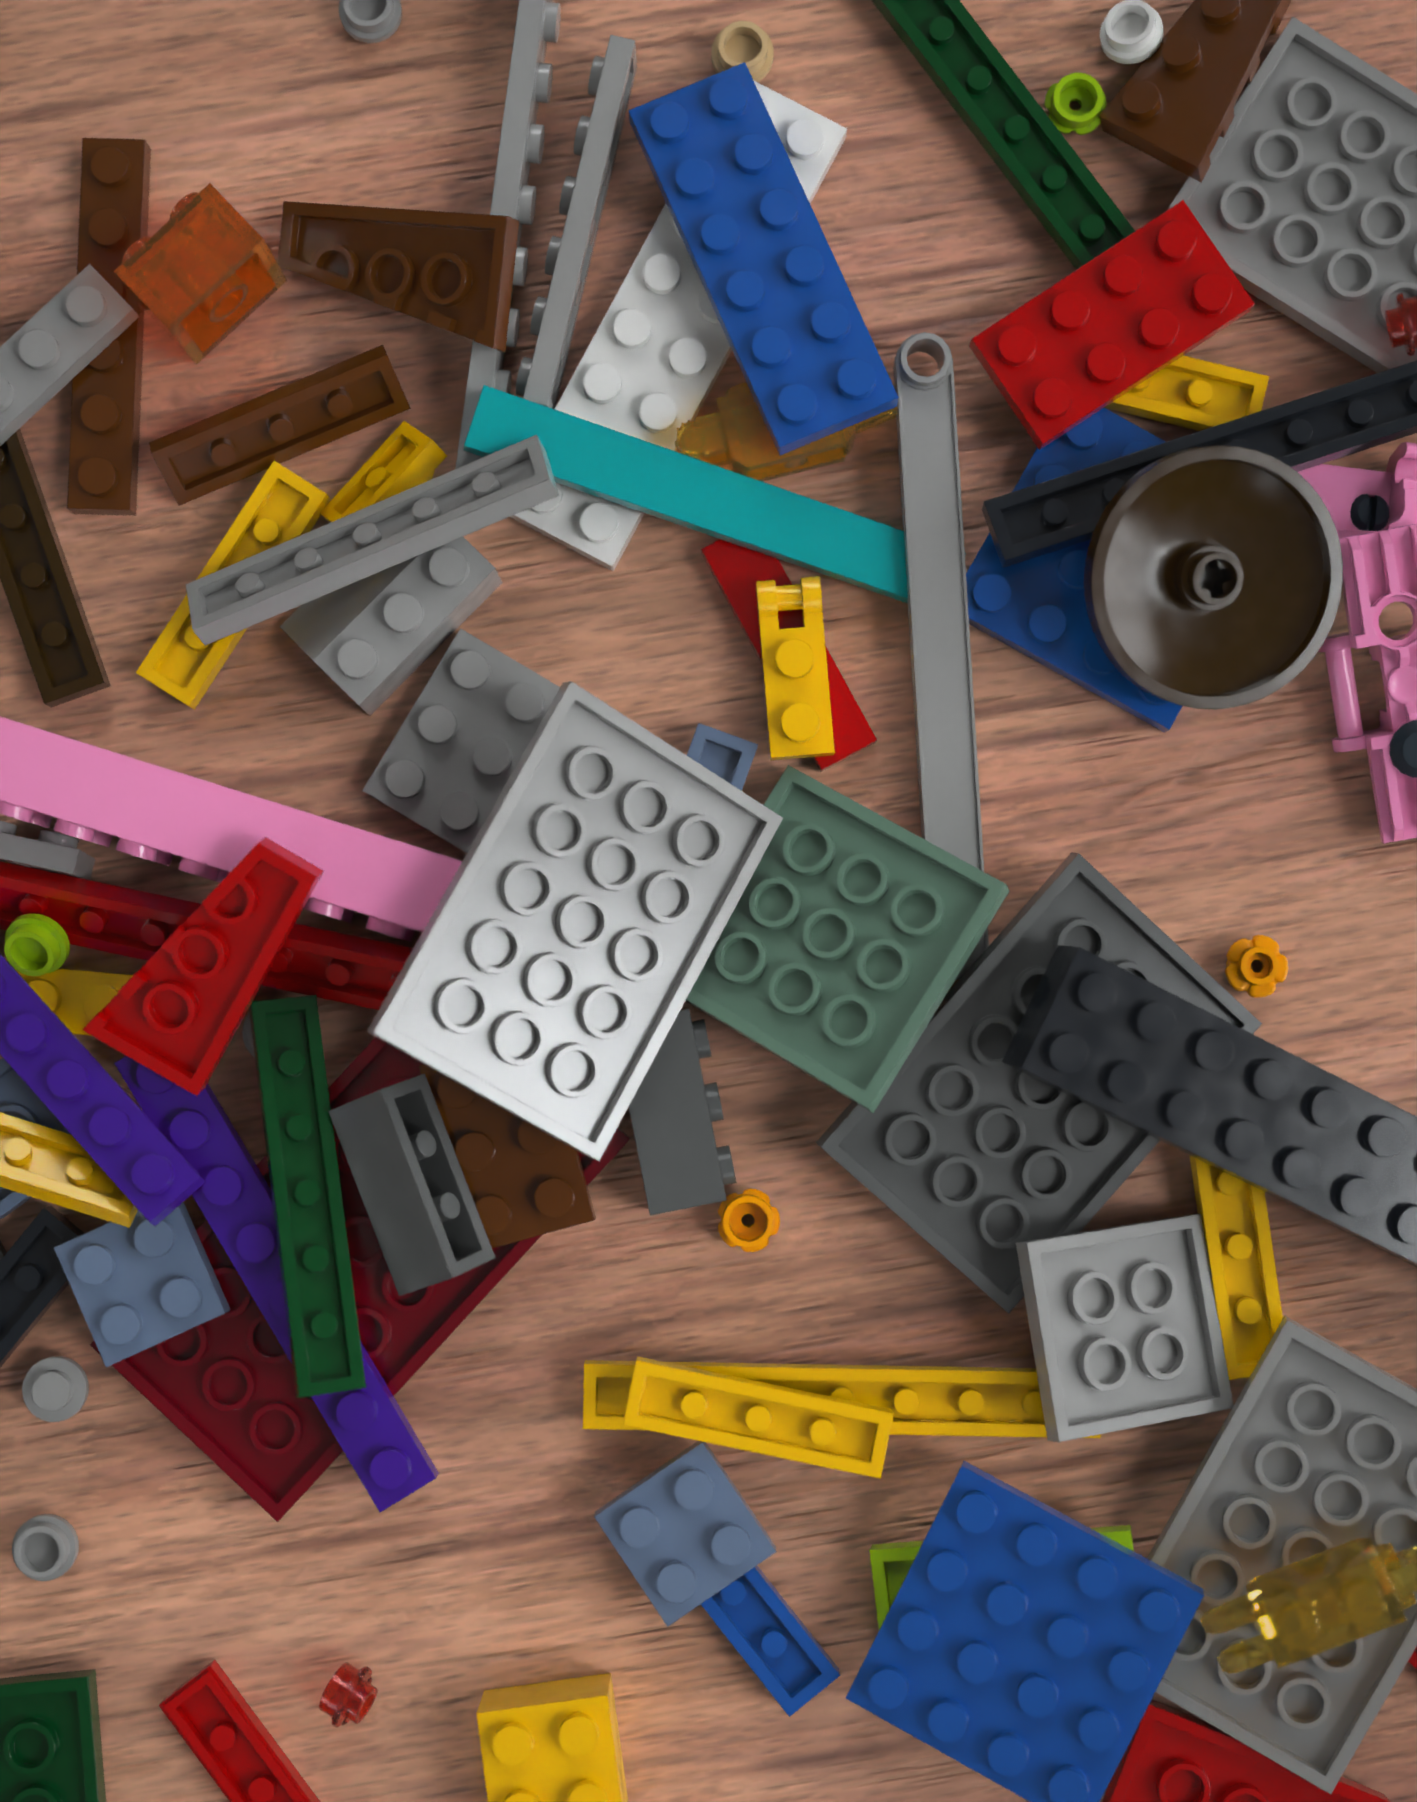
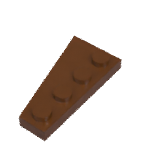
[1099,0,1292,183]
[278,201,519,352]

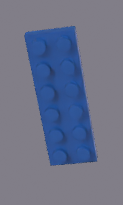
[628,62,899,456]

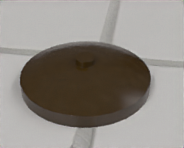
[1084,446,1343,710]

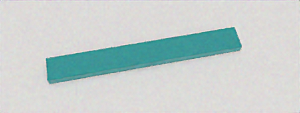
[463,385,966,603]

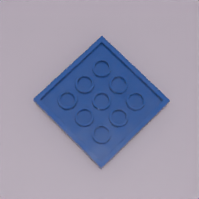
[966,408,1182,733]
[846,1461,1204,1802]

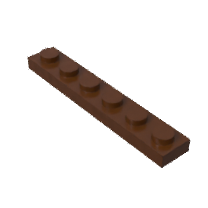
[67,138,151,516]

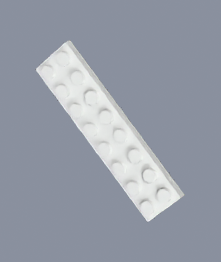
[510,80,847,571]

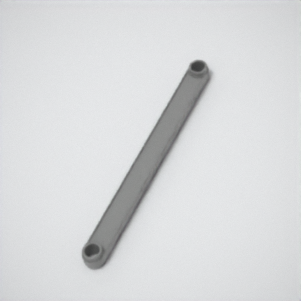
[893,332,989,981]

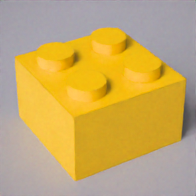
[476,1673,628,1802]

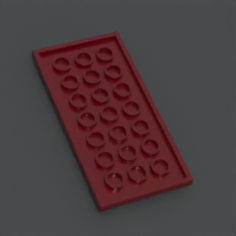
[90,1037,631,1522]

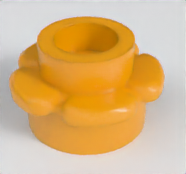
[1225,935,1288,998]
[718,1188,780,1252]

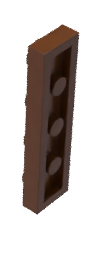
[149,345,411,506]

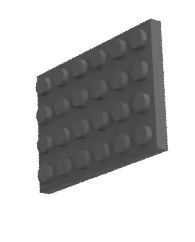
[816,852,1262,1313]

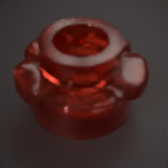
[1385,293,1417,356]
[319,1662,378,1728]

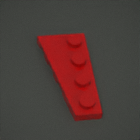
[82,837,324,1096]

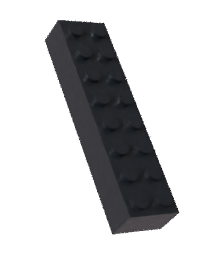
[1002,945,1417,1267]

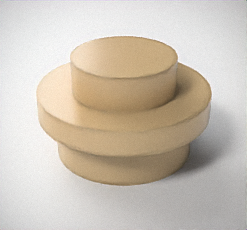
[711,21,774,82]

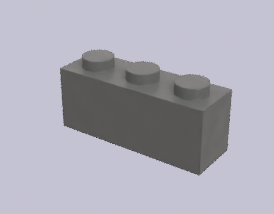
[629,1009,737,1216]
[329,1074,496,1296]

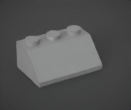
[280,537,502,716]

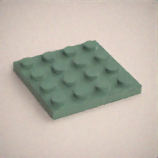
[685,765,1010,1113]

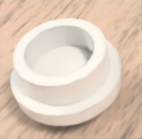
[1100,0,1164,64]

